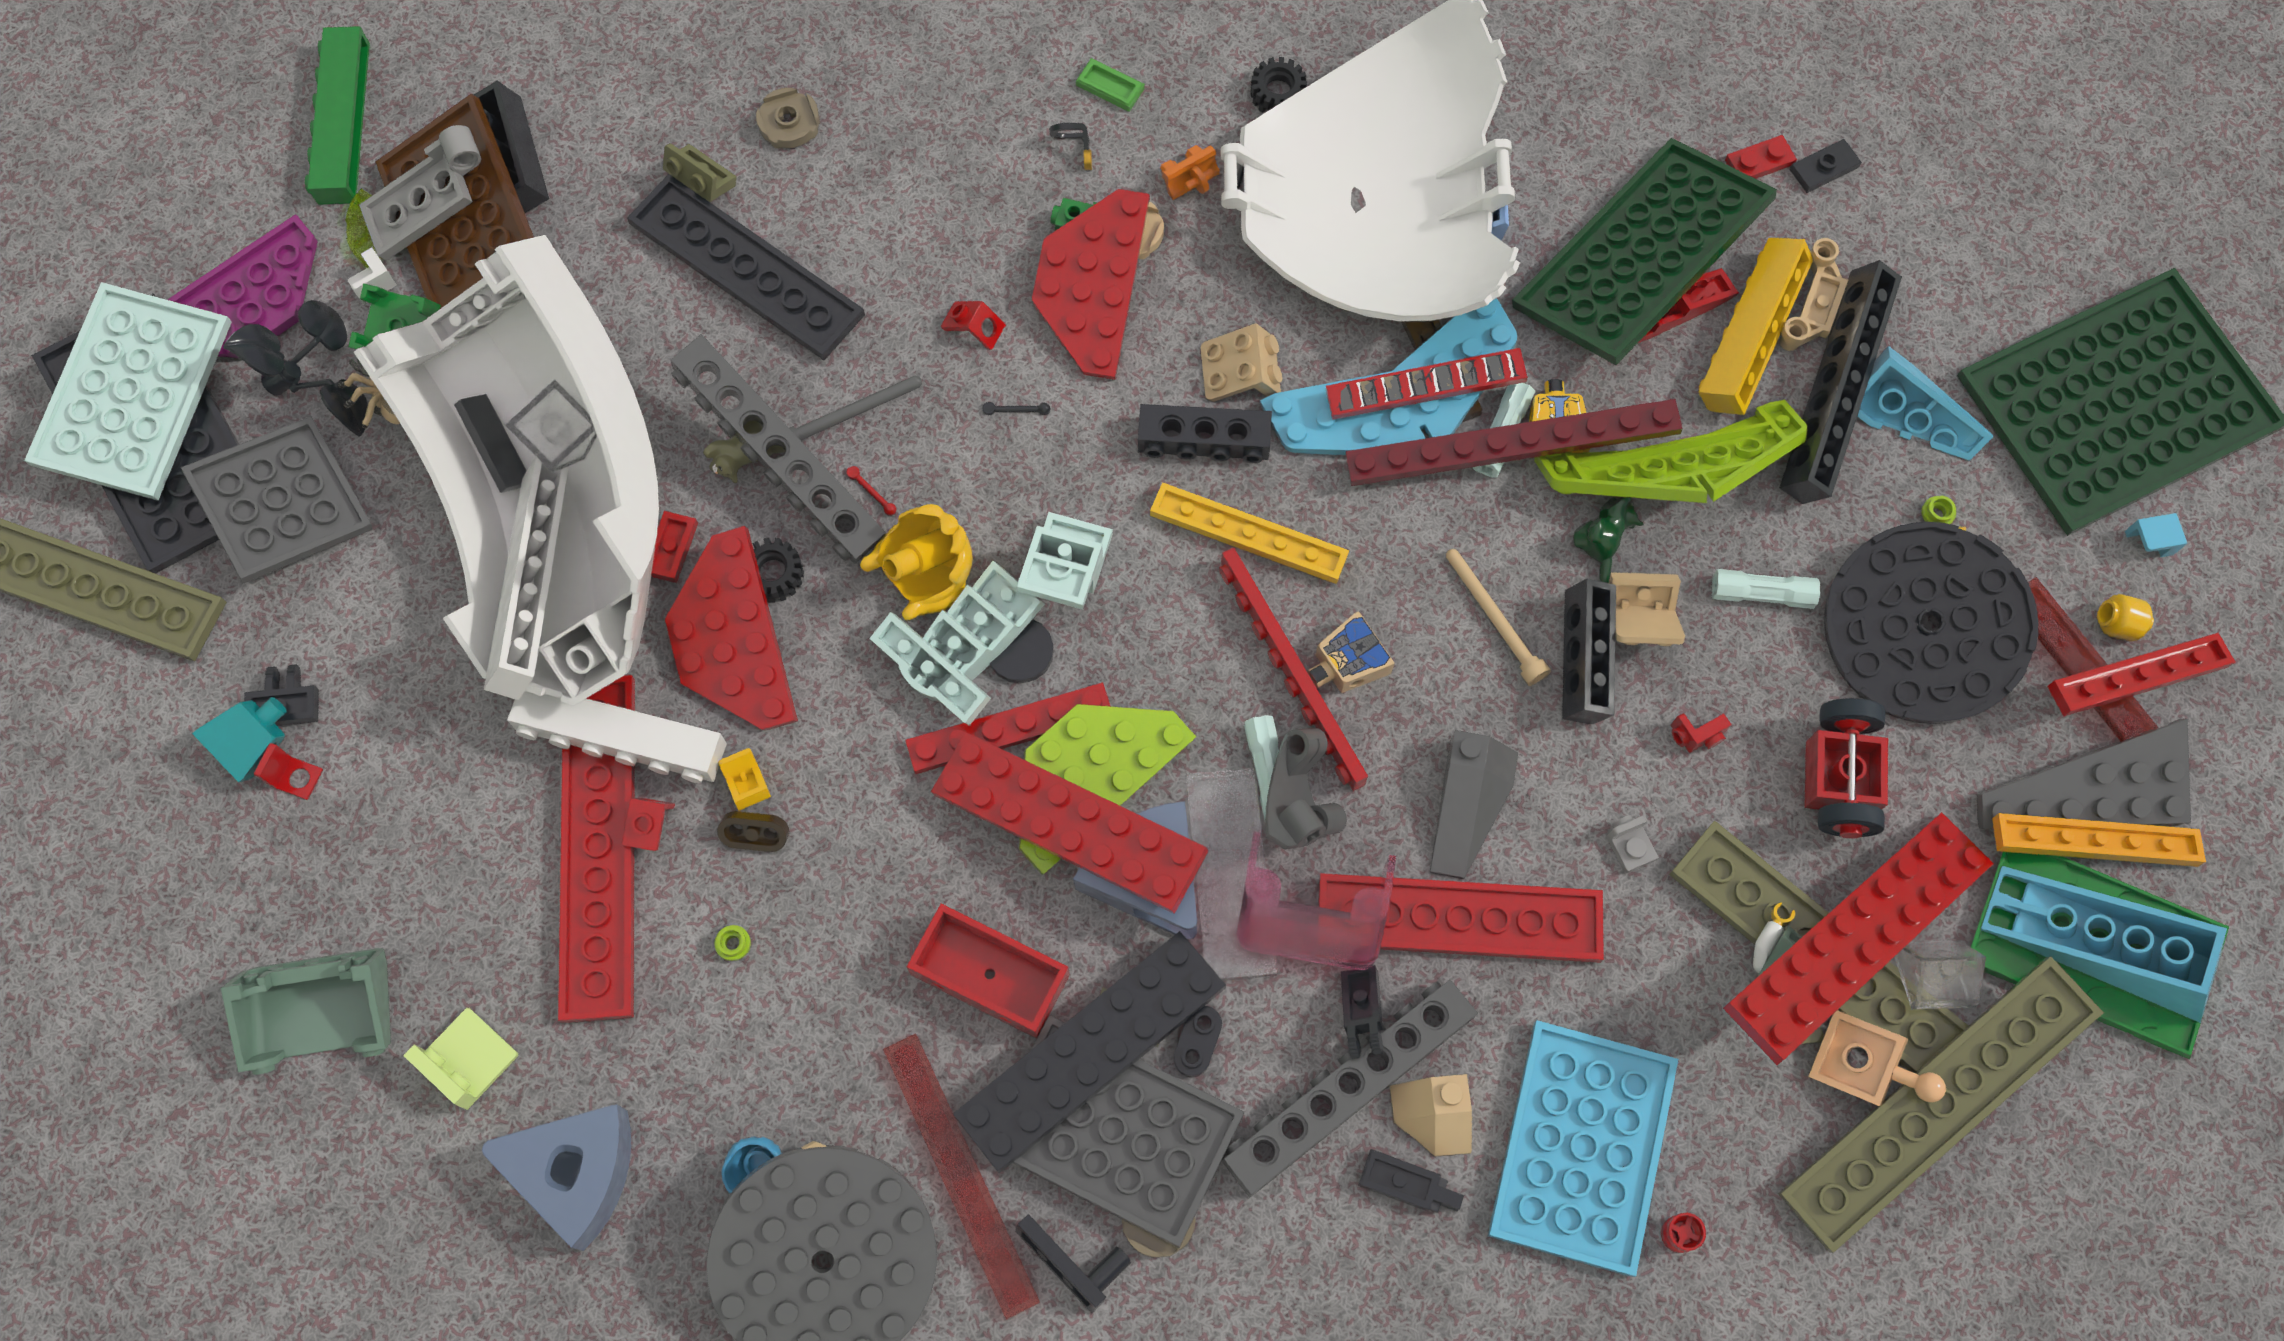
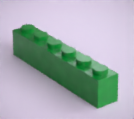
[305,26,370,205]

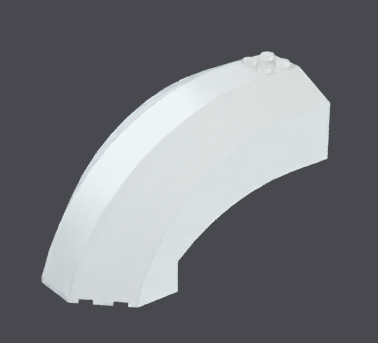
[354,235,659,706]

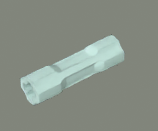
[1472,383,1535,478]
[1712,569,1820,609]
[1244,715,1279,820]

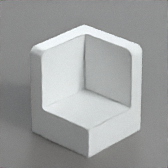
[348,248,397,305]

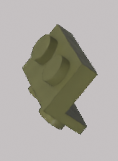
[663,143,737,202]

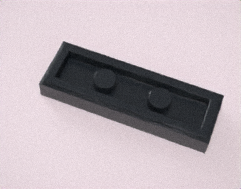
[454,394,527,493]

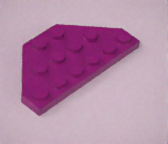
[167,214,318,358]

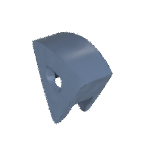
[1073,801,1197,940]
[482,1104,631,1251]

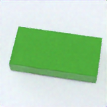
[1076,58,1145,112]

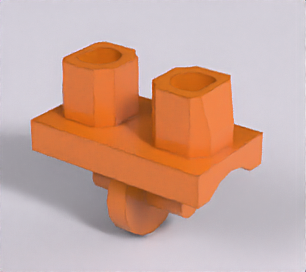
[1160,145,1220,200]

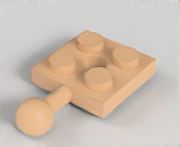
[1808,1010,1946,1106]

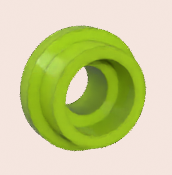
[1921,496,1956,524]
[714,925,751,961]

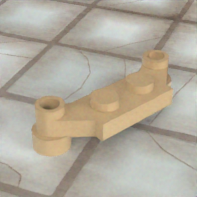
[1780,238,1848,351]

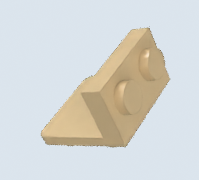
[1201,323,1282,402]
[1609,572,1685,646]

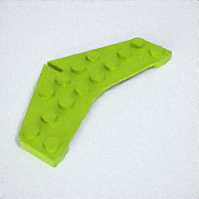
[1534,399,1807,503]

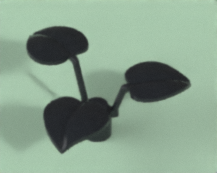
[223,300,368,437]

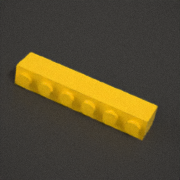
[1698,238,1813,415]

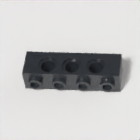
[1138,404,1272,463]
[1562,579,1616,724]

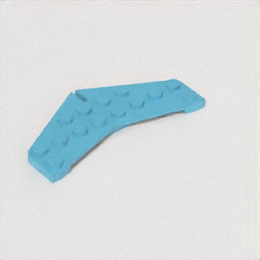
[1260,298,1517,455]

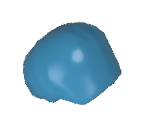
[722,1136,782,1193]

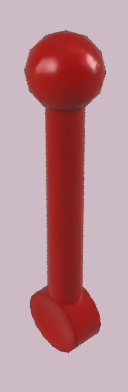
[846,466,897,516]

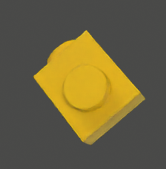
[718,748,771,811]

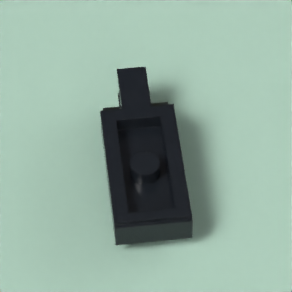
[1358,1149,1464,1213]

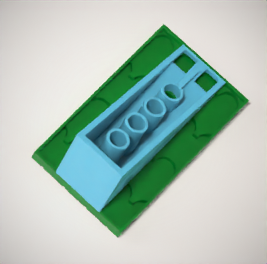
[1967,852,2229,1059]

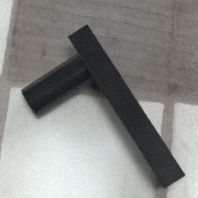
[1015,1214,1131,1314]

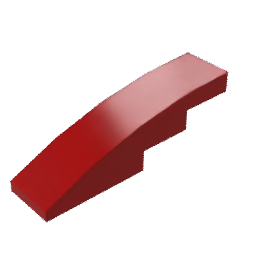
[1638,268,1739,343]

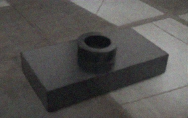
[1789,139,1862,193]

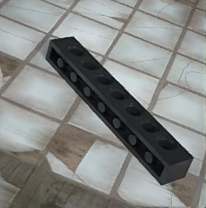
[1779,260,1902,504]

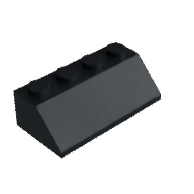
[473,81,549,213]

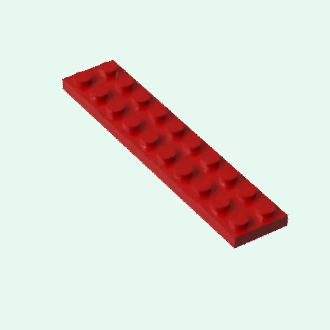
[558,675,635,1023]
[1723,812,1994,1065]

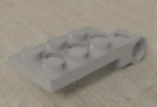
[359,125,481,260]

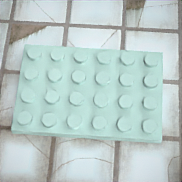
[24,282,232,500]

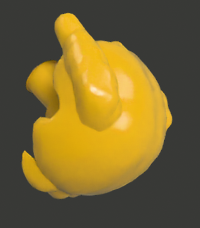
[860,504,973,620]

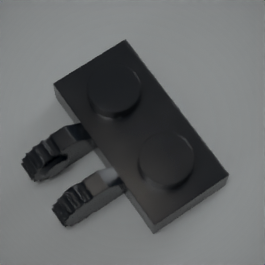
[244,664,319,726]

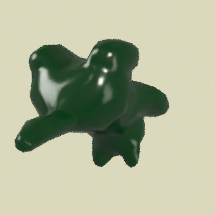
[1573,497,1644,583]

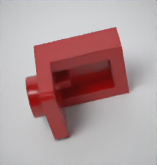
[1671,713,1732,754]

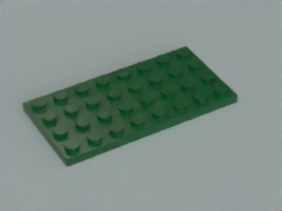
[1512,138,1777,365]

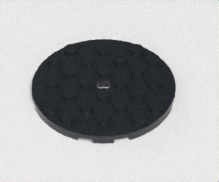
[1824,522,2038,724]

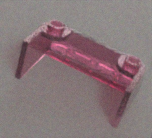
[1236,832,1396,970]

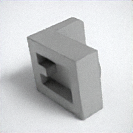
[1606,815,1659,874]

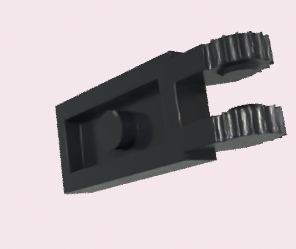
[1341,965,1383,1059]

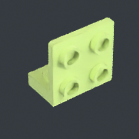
[403,1008,518,1110]

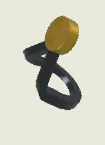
[1049,123,1092,170]

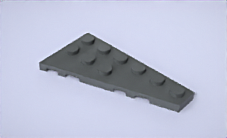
[1977,719,2191,829]

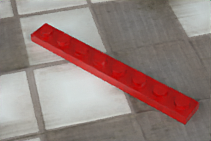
[1219,547,1368,791]

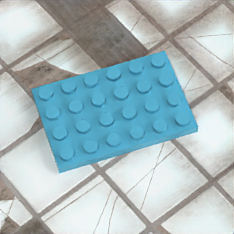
[1488,1020,1679,1277]

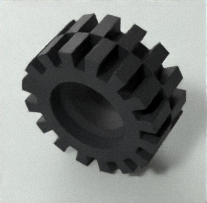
[1250,57,1307,113]
[753,538,804,603]

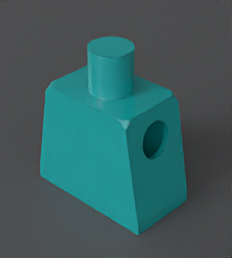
[192,697,287,782]

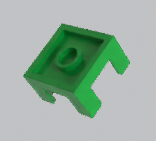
[348,283,441,350]

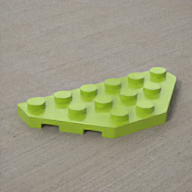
[1019,704,1196,875]

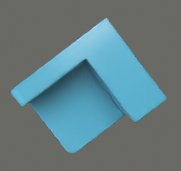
[2125,513,2188,557]

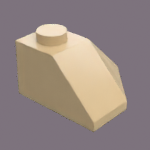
[1389,1074,1472,1157]

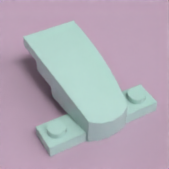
[869,561,1045,725]

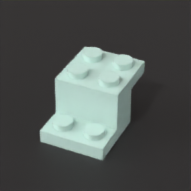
[1017,512,1113,610]

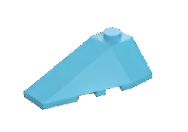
[1857,346,1993,461]

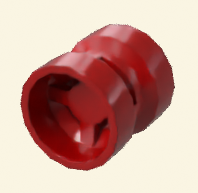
[1661,1212,1706,1253]

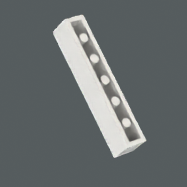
[507,691,727,783]

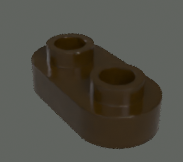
[717,811,790,852]

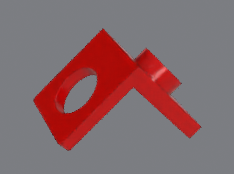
[941,301,1006,350]
[254,743,323,800]
[622,798,675,851]

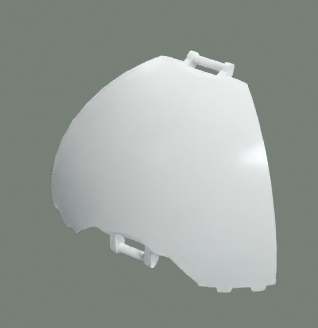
[1221,0,1520,321]

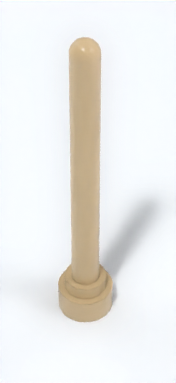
[1446,549,1551,686]

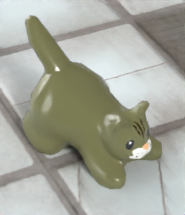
[703,421,786,483]

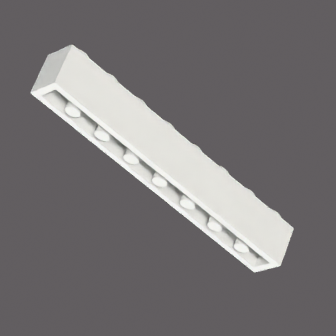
[484,455,569,700]

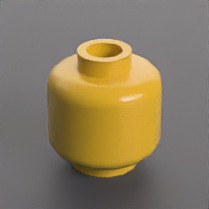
[2097,594,2154,641]

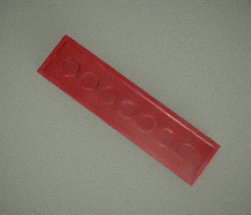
[931,732,1208,914]
[1317,873,1604,963]

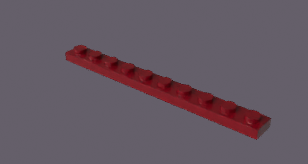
[1346,399,1683,486]

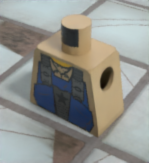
[1307,611,1395,693]

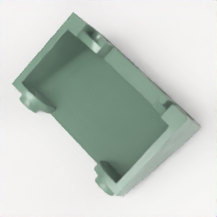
[221,948,391,1075]

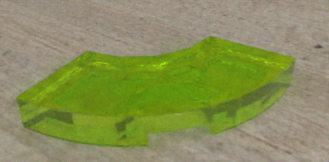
[345,188,380,268]

